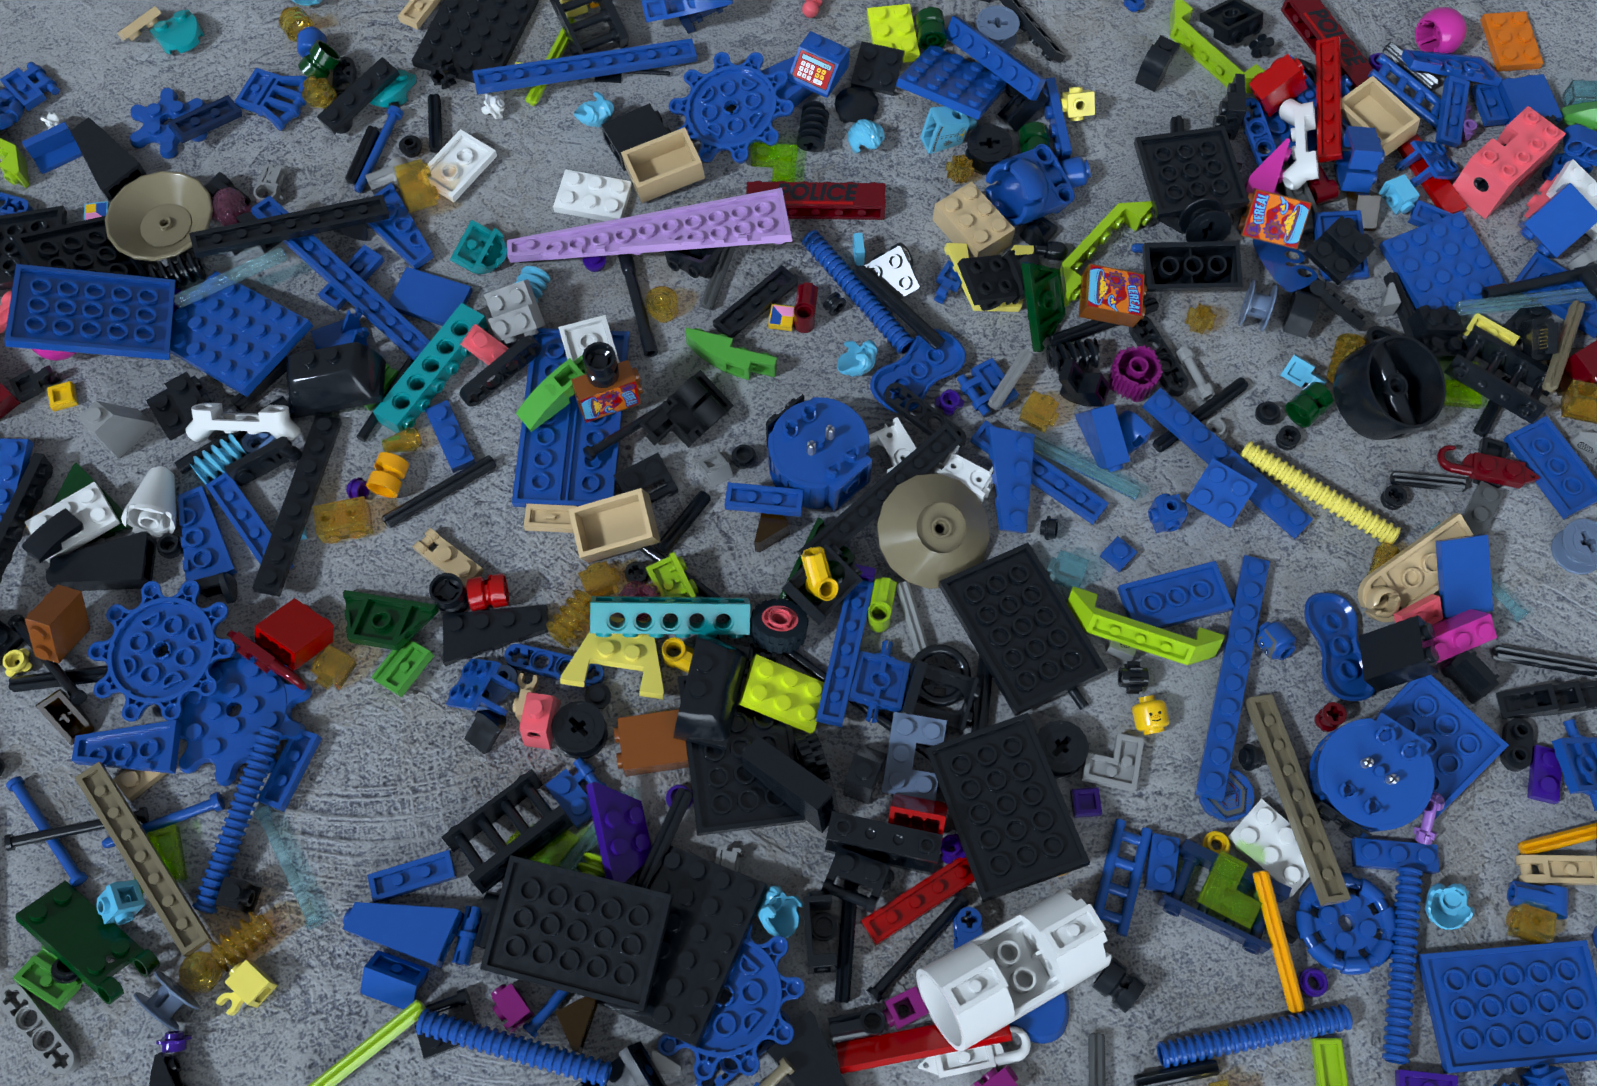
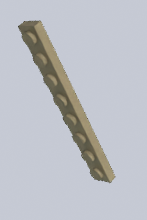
[1245,694,1351,906]
[75,762,212,957]

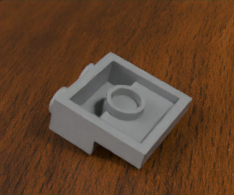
[484,279,545,344]

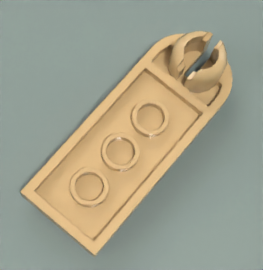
[1358,513,1473,622]

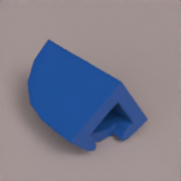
[1118,410,1153,454]

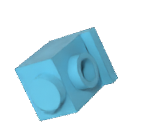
[1378,174,1420,215]

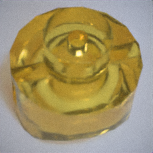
[278,7,314,42]
[302,76,337,109]
[646,286,678,323]
[179,951,223,993]

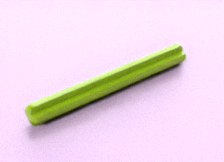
[525,17,577,106]
[308,1000,426,1086]

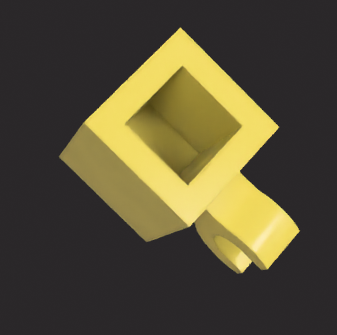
[216,960,278,1016]

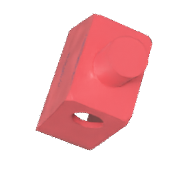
[520,692,561,750]

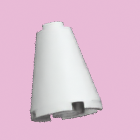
[121,466,176,538]

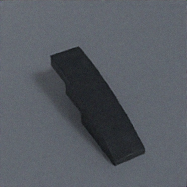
[1495,680,1597,719]

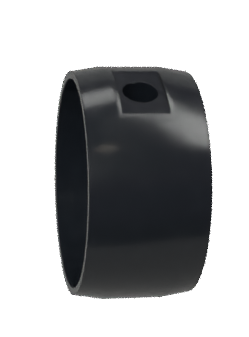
[1334,335,1446,440]

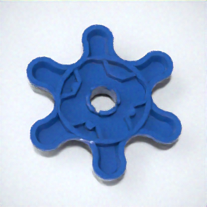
[130,88,207,159]

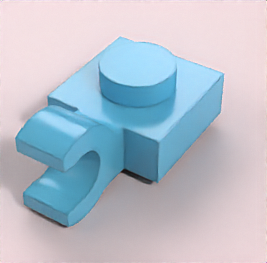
[1280,354,1327,388]

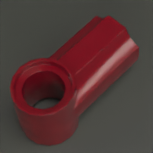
[1306,162,1339,205]
[794,282,818,333]

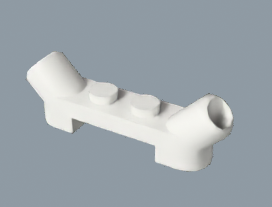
[1279,98,1319,190]
[186,403,301,442]

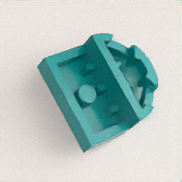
[149,9,205,55]
[370,70,417,107]
[450,219,507,274]

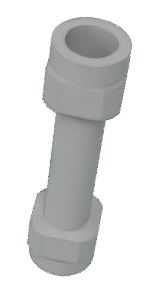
[1176,346,1216,402]

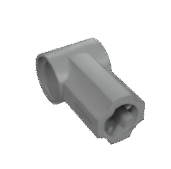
[365,157,415,194]

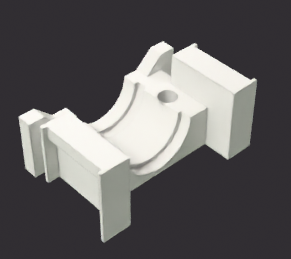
[869,417,916,473]
[934,445,994,504]

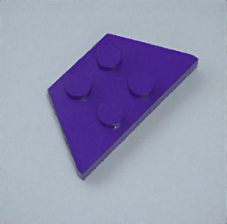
[586,782,652,882]

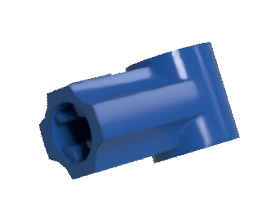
[1507,880,1569,920]

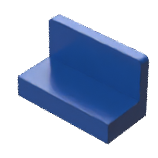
[22,122,83,174]
[360,950,429,1009]

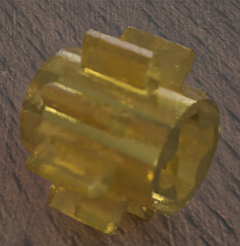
[945,154,974,184]
[1185,303,1217,335]

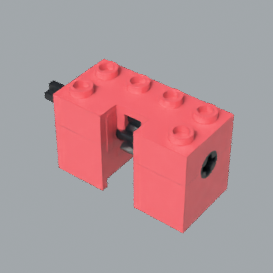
[1452,106,1566,219]

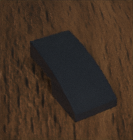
[22,508,84,563]

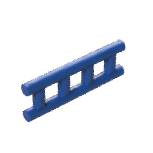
[1368,53,1441,130]
[1093,819,1153,937]

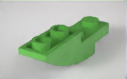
[1560,101,1597,131]
[685,328,777,380]
[516,355,586,432]

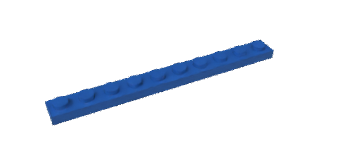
[472,38,697,95]
[251,195,430,361]
[1195,555,1270,802]

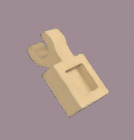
[513,673,539,722]

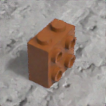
[25,585,91,663]

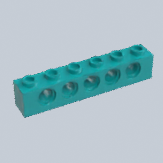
[373,303,489,437]
[590,596,750,638]

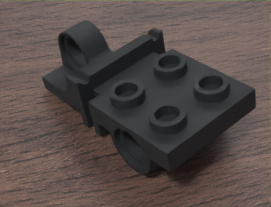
[957,250,1042,311]
[639,370,734,448]

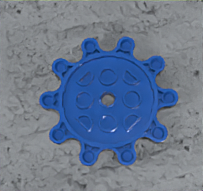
[669,52,794,164]
[88,580,236,722]
[177,640,312,787]
[657,924,805,1081]

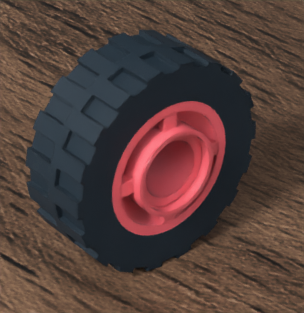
[750,598,809,654]

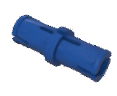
[452,905,481,966]

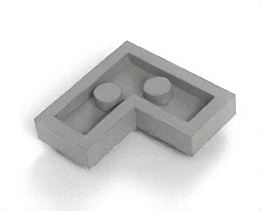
[1081,733,1144,793]

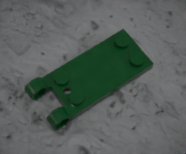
[16,880,160,1005]

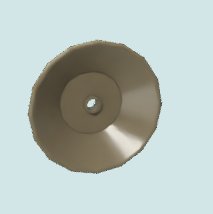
[105,171,214,261]
[877,473,990,589]

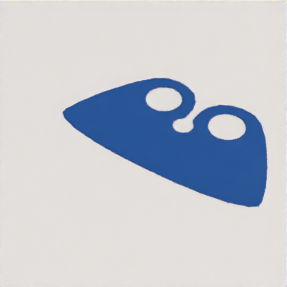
[1253,239,1318,292]

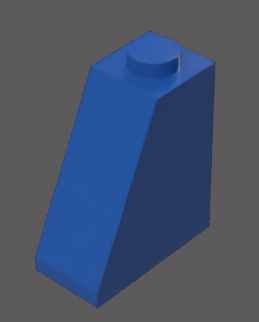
[1075,404,1130,472]

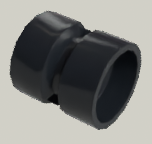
[582,342,619,388]
[429,573,469,614]
[1092,957,1147,1013]

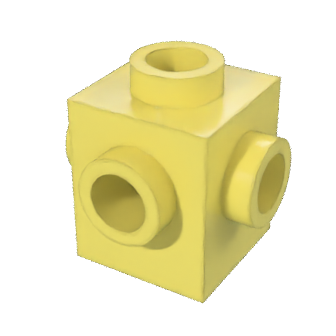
[1060,87,1095,121]

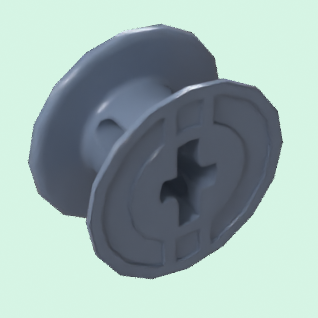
[976,5,1020,52]
[1238,279,1278,332]
[1551,519,1597,575]
[134,970,200,1031]

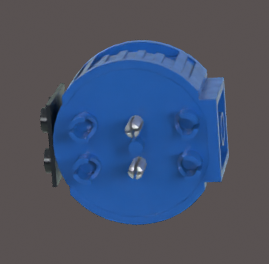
[766,394,872,512]
[1308,712,1435,839]

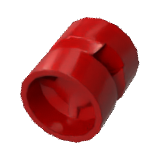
[466,573,509,611]

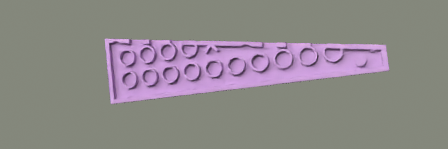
[507,188,792,263]

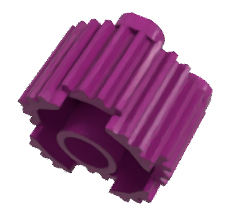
[1109,345,1163,402]

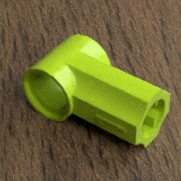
[867,577,897,633]

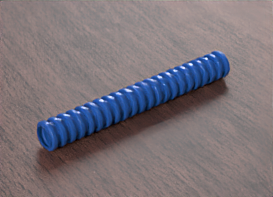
[802,230,915,354]
[192,726,283,914]
[1382,866,1423,1065]
[1157,1004,1353,1068]
[416,1008,612,1086]

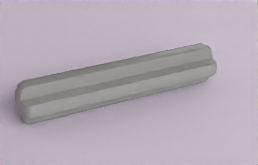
[988,349,1033,410]
[896,581,929,654]

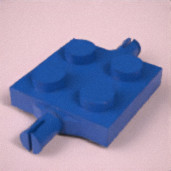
[848,640,911,723]
[1552,719,1597,811]

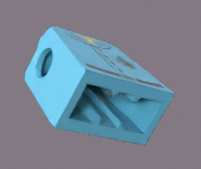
[920,106,977,154]

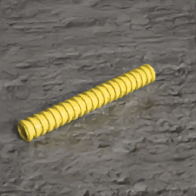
[1240,441,1401,547]

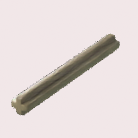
[1542,300,1585,393]

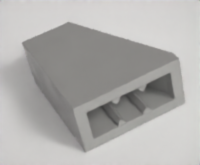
[77,401,156,459]

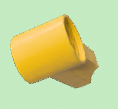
[801,546,838,601]
[662,637,694,673]

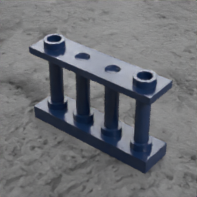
[1157,839,1292,955]

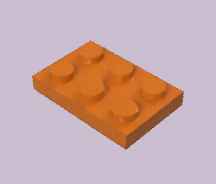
[1480,11,1543,72]

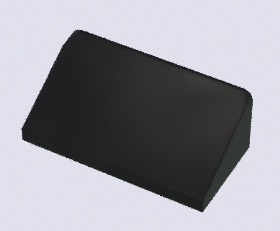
[997,90,1048,132]

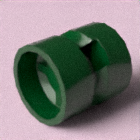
[915,7,947,50]
[298,40,341,84]
[1018,122,1050,153]
[1285,382,1334,428]

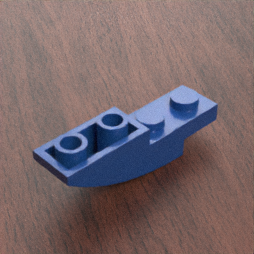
[641,0,733,22]

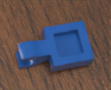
[934,261,962,304]

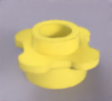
[2,648,32,677]

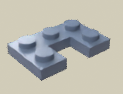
[881,712,947,801]

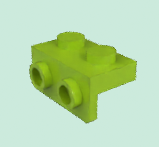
[646,552,699,615]

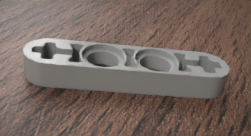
[0,984,80,1075]

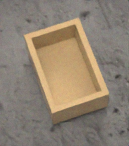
[1342,76,1420,158]
[621,127,705,203]
[933,181,1015,258]
[568,488,661,563]

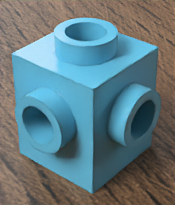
[96,879,145,925]

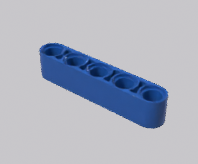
[1563,124,1597,167]

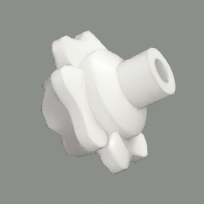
[481,93,505,119]
[40,112,70,129]

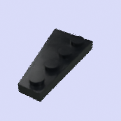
[443,605,549,666]

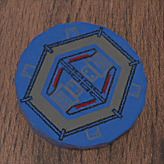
[1199,768,1255,823]

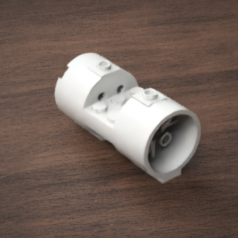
[916,889,1111,1052]

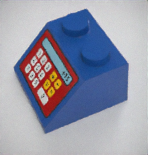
[788,31,850,98]

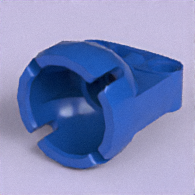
[985,144,1075,226]

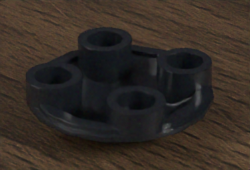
[834,86,879,123]

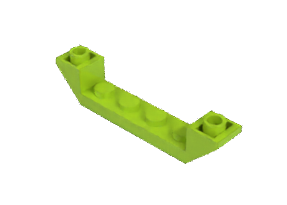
[1170,0,1265,94]
[0,138,30,188]
[1060,201,1153,307]
[1067,586,1225,665]

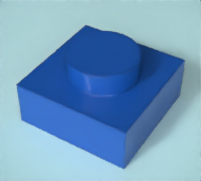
[1100,536,1137,573]

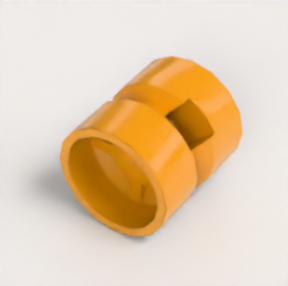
[366,452,410,498]

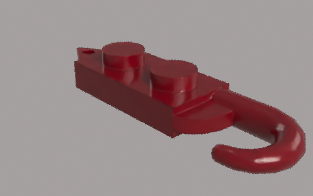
[1437,445,1540,489]
[226,630,307,690]

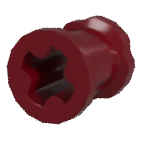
[1314,702,1347,732]

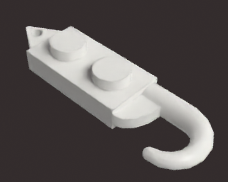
[917,1026,1031,1079]

